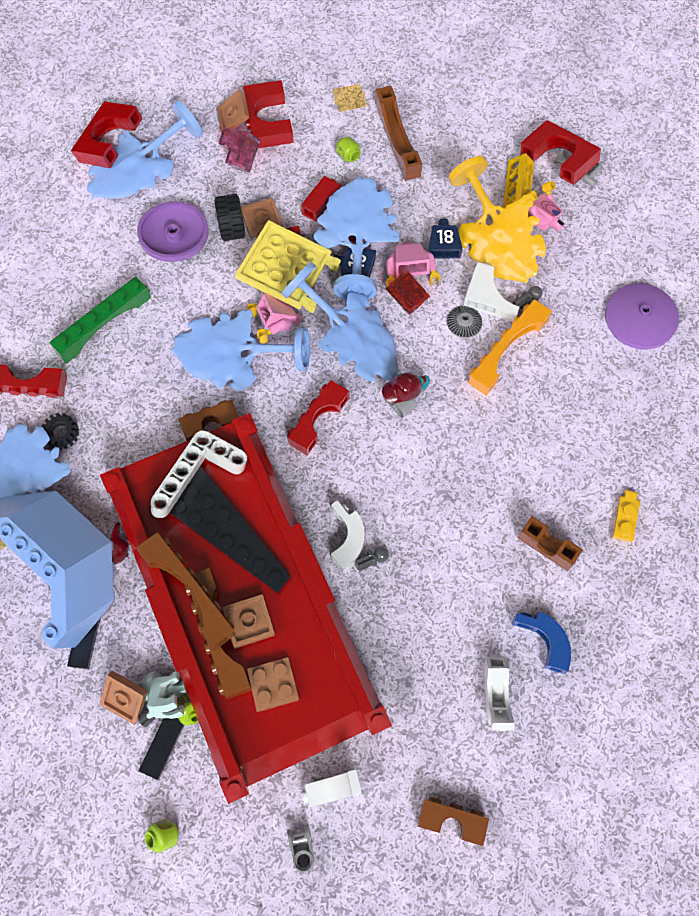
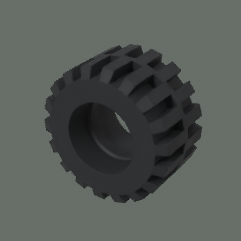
[214,193,246,241]

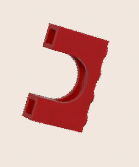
[243,80,294,149]
[71,101,143,168]
[520,120,601,185]
[301,176,365,244]

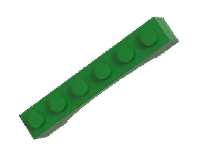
[49,276,151,364]

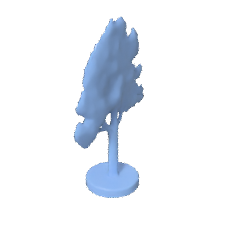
[87,100,203,199]
[314,176,400,300]
[281,261,398,382]
[171,309,310,391]
[0,424,71,498]

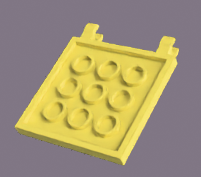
[235,220,341,313]

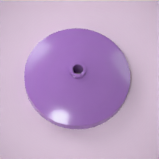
[137,201,209,262]
[605,283,679,350]

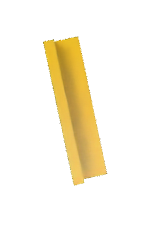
[503,153,535,208]

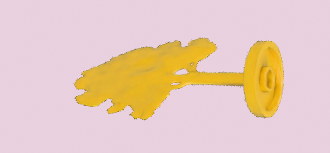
[448,155,546,283]

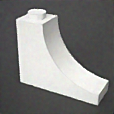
[463,262,519,321]
[302,770,362,807]

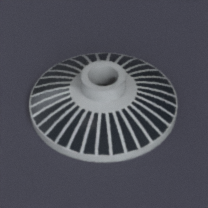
[447,306,482,338]

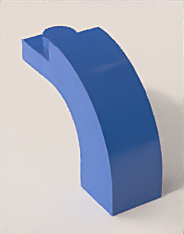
[512,612,571,674]

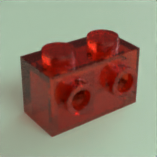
[385,270,430,315]

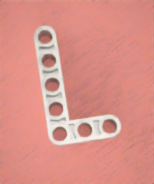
[151,431,247,518]

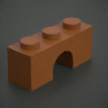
[178,400,239,441]
[517,516,583,572]
[417,796,489,846]

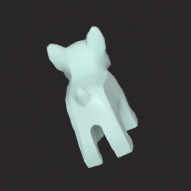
[135,670,187,719]

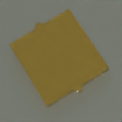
[333,84,367,112]

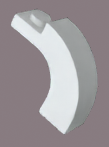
[331,501,365,574]
[485,657,514,731]

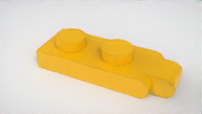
[612,489,640,543]

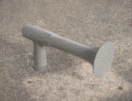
[553,149,604,188]

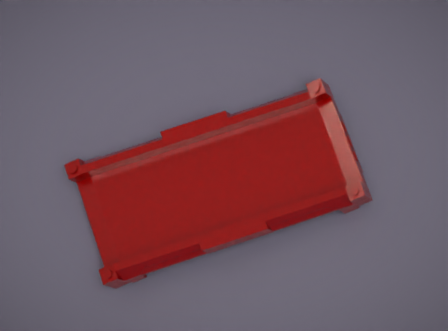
[100,413,392,804]

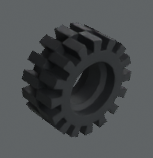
[41,413,79,450]

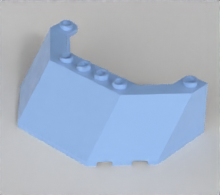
[0,491,115,649]

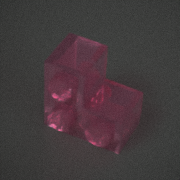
[218,128,260,173]

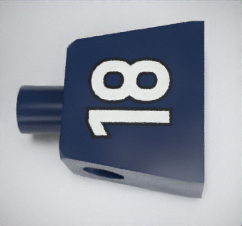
[428,218,462,259]
[334,247,376,277]

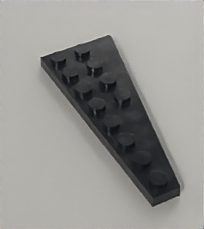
[151,456,291,594]

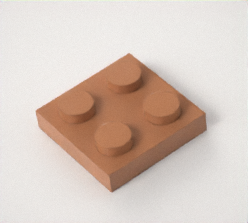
[217,89,249,136]
[241,198,283,239]
[222,594,275,649]
[247,657,299,712]
[99,670,148,725]

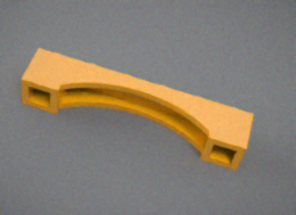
[468,299,552,396]

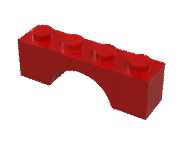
[0,364,67,398]
[287,380,349,456]

